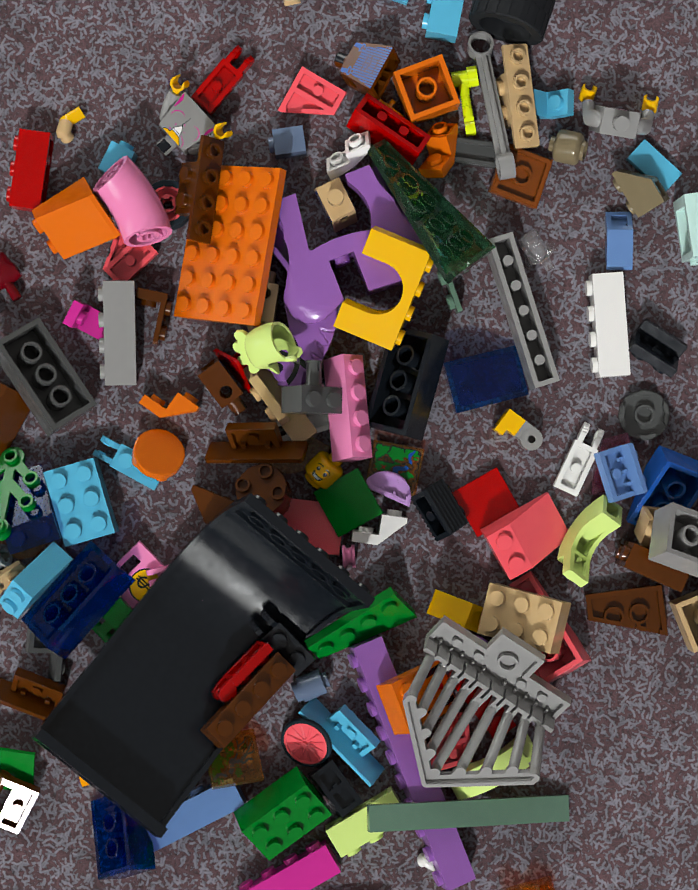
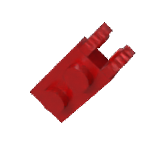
[191,45,255,116]
[212,641,274,703]

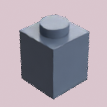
[268,125,307,160]

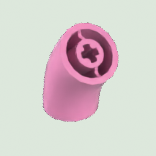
[93,156,172,247]

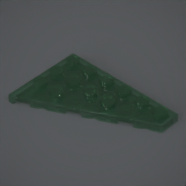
[368,139,495,284]

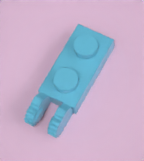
[92,435,160,491]

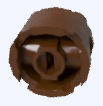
[235,463,293,515]

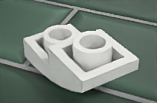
[326,131,371,180]

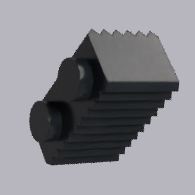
[411,478,469,542]

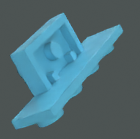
[298,698,385,787]

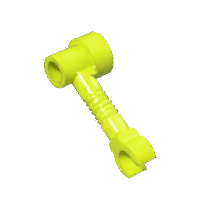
[451,65,479,137]

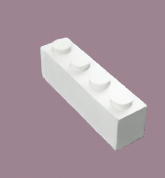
[585,272,631,378]

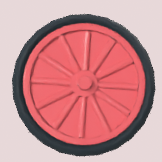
[281,718,332,767]

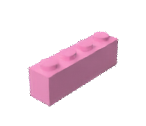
[323,354,372,462]

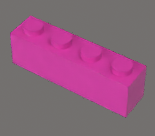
[238,839,341,890]

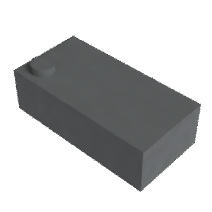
[0,317,97,437]

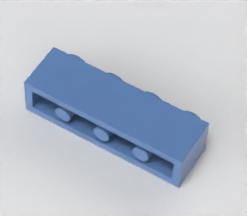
[139,773,247,853]

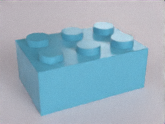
[43,458,119,547]

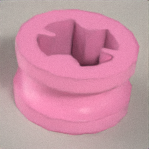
[342,544,356,568]

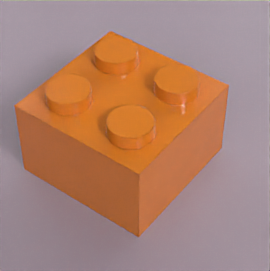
[392,54,460,125]

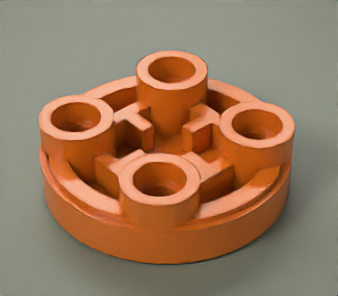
[132,429,185,481]

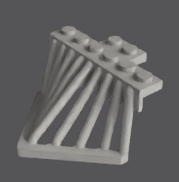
[402,615,572,788]

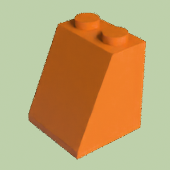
[31,177,121,259]

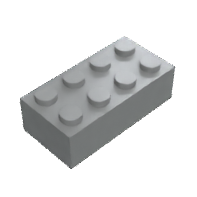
[648,502,698,577]

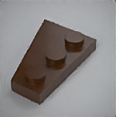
[584,584,668,636]

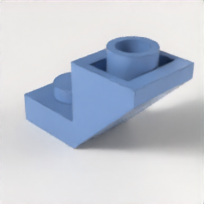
[605,212,633,270]

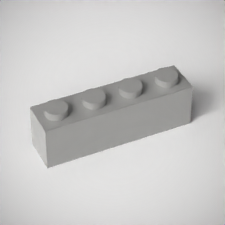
[98,280,137,386]

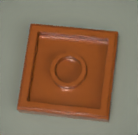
[488,143,553,209]

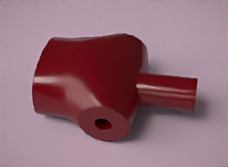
[0,252,22,302]

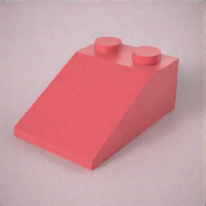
[480,492,568,581]

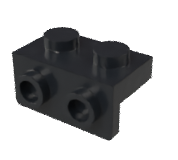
[628,319,687,378]

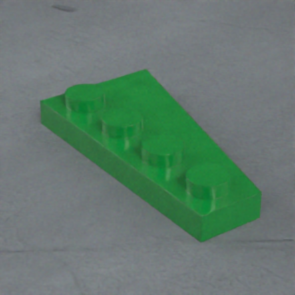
[305,587,417,659]

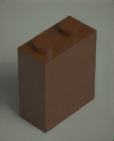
[614,540,689,593]

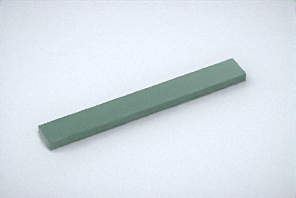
[367,794,570,833]

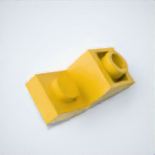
[427,589,483,633]

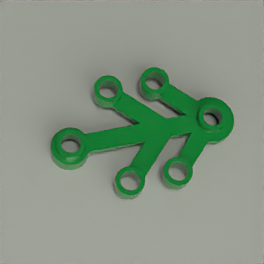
[0,447,41,541]

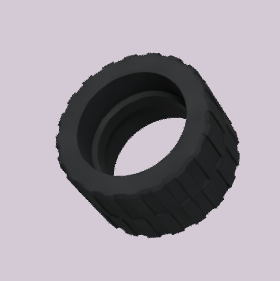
[468,0,556,46]

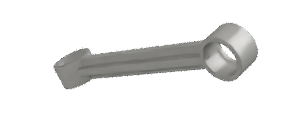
[467,31,516,180]

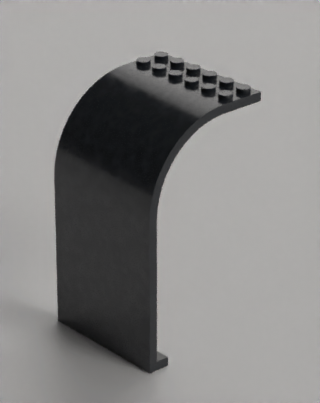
[31,493,375,838]

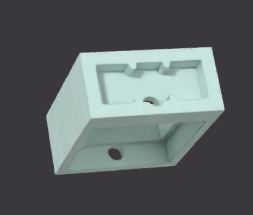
[673,192,698,266]

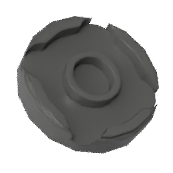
[618,389,670,440]

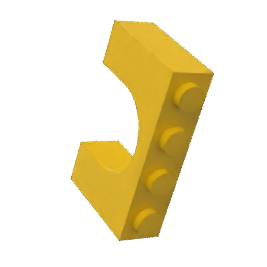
[333,225,436,351]

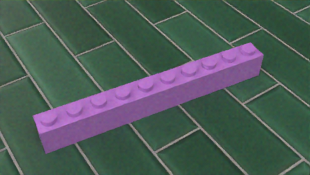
[347,636,476,890]

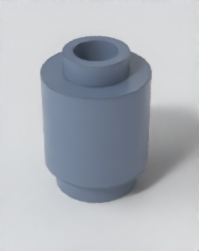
[291,669,331,702]

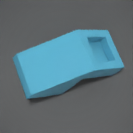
[533,88,574,119]

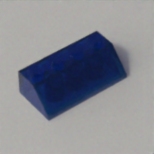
[21,541,135,659]

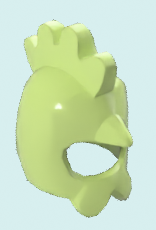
[233,321,303,374]

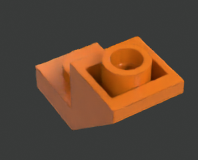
[419,122,458,178]
[139,392,201,418]

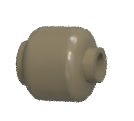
[548,129,588,166]

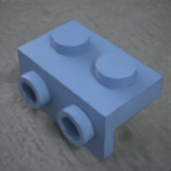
[594,442,648,503]

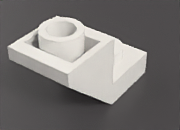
[351,509,408,545]

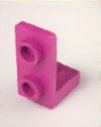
[63,300,104,340]

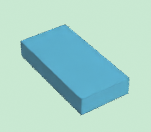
[626,139,682,191]

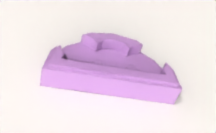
[366,471,411,507]

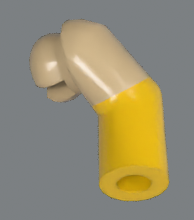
[56,106,86,144]

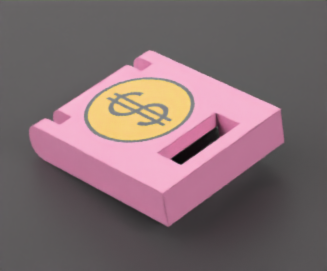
[102,540,164,608]

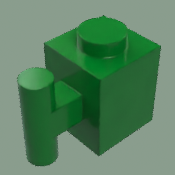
[87,594,133,643]

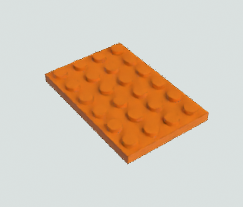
[174,165,287,327]

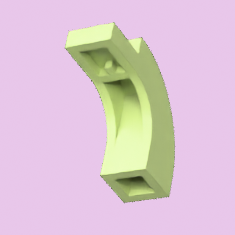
[557,494,623,587]
[451,734,533,800]

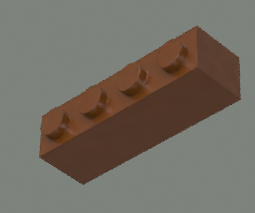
[200,652,296,748]

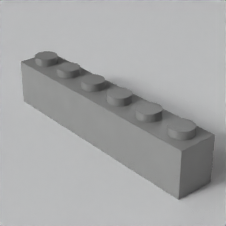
[483,232,560,390]

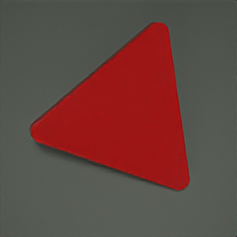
[213,348,251,394]

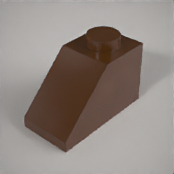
[191,484,234,524]

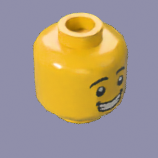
[305,451,343,489]

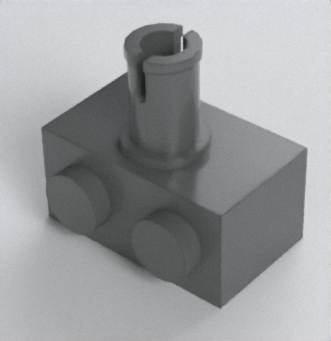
[281,360,342,415]

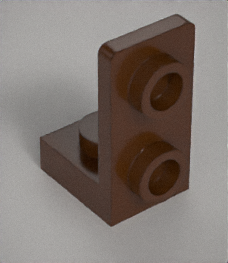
[135,287,173,346]

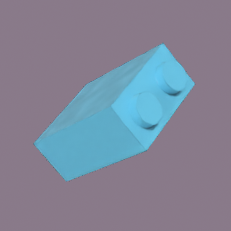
[0,541,73,619]

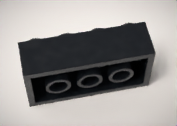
[368,328,449,441]

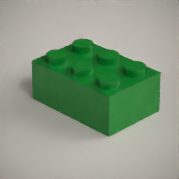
[234,766,332,861]

